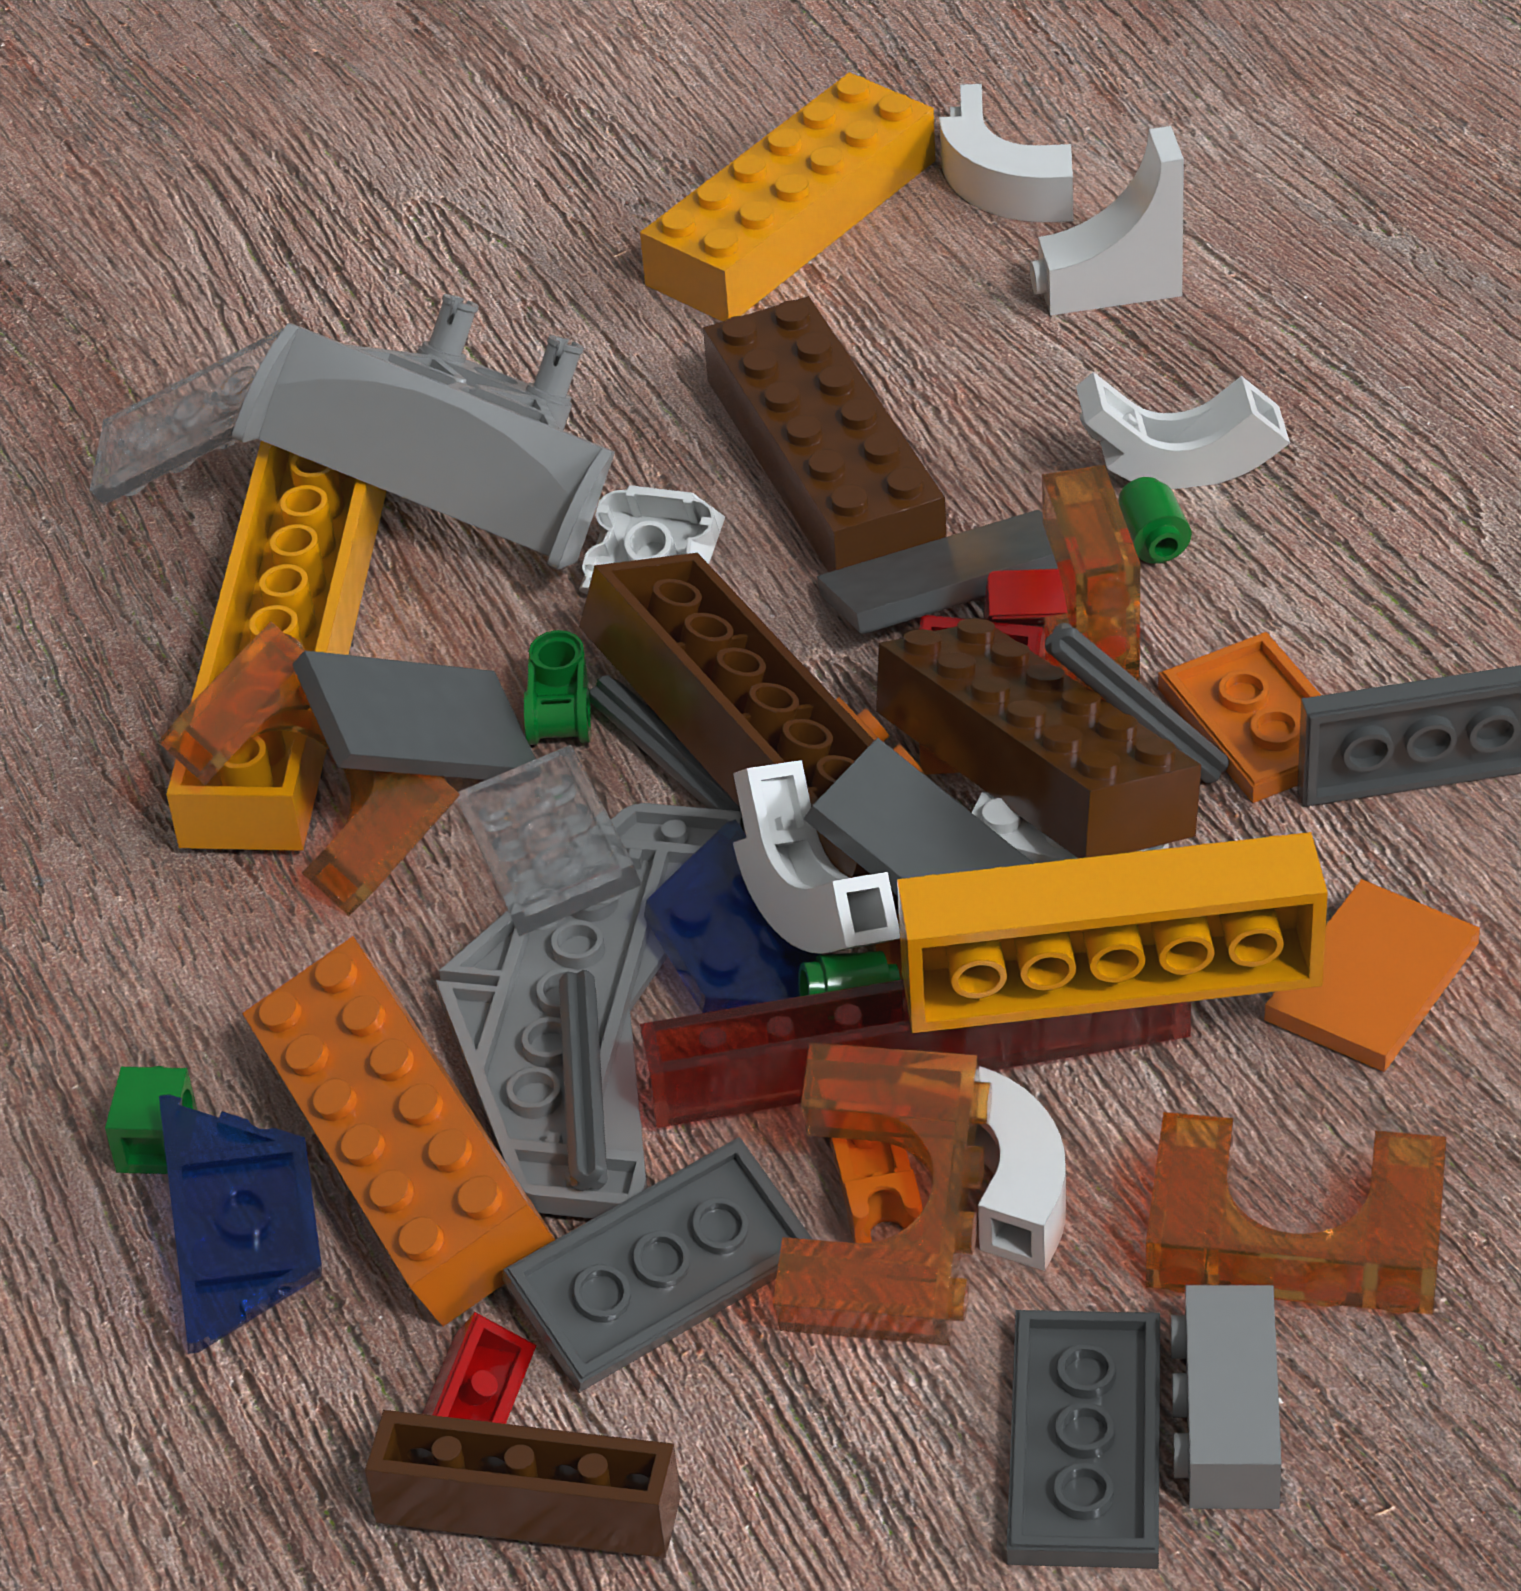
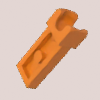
[819,1073,924,1252]

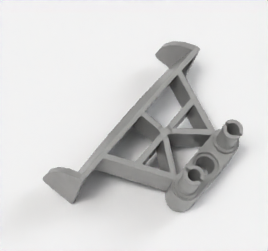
[232,294,615,570]

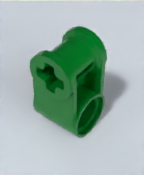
[524,630,591,745]

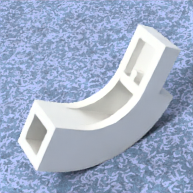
[939,84,1073,222]
[1076,372,1290,489]
[733,760,900,954]
[894,1066,1066,1271]

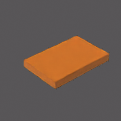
[1158,632,1321,803]
[1264,879,1480,1072]

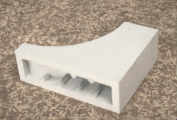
[1030,126,1184,316]

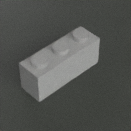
[1171,1285,1282,1509]

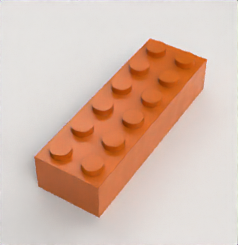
[242,936,556,1327]

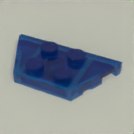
[644,819,841,1022]
[159,1095,322,1354]

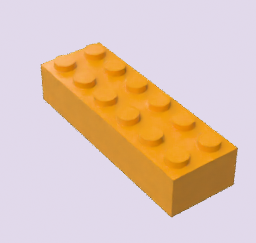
[640,72,936,322]
[897,832,1328,1033]

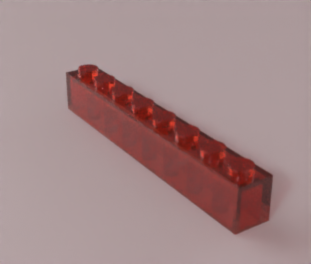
[640,979,1191,1128]

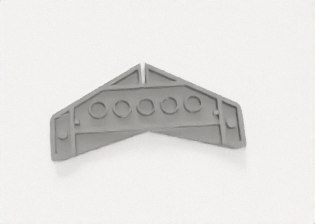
[436,803,745,1219]

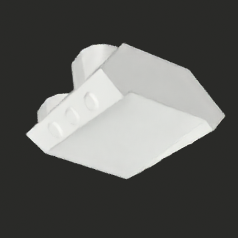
[579,485,725,594]

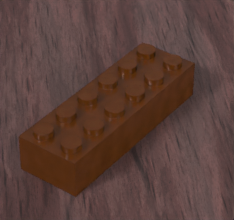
[703,296,947,572]
[876,618,1201,858]

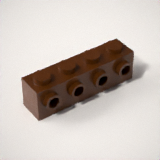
[365,1410,681,1558]

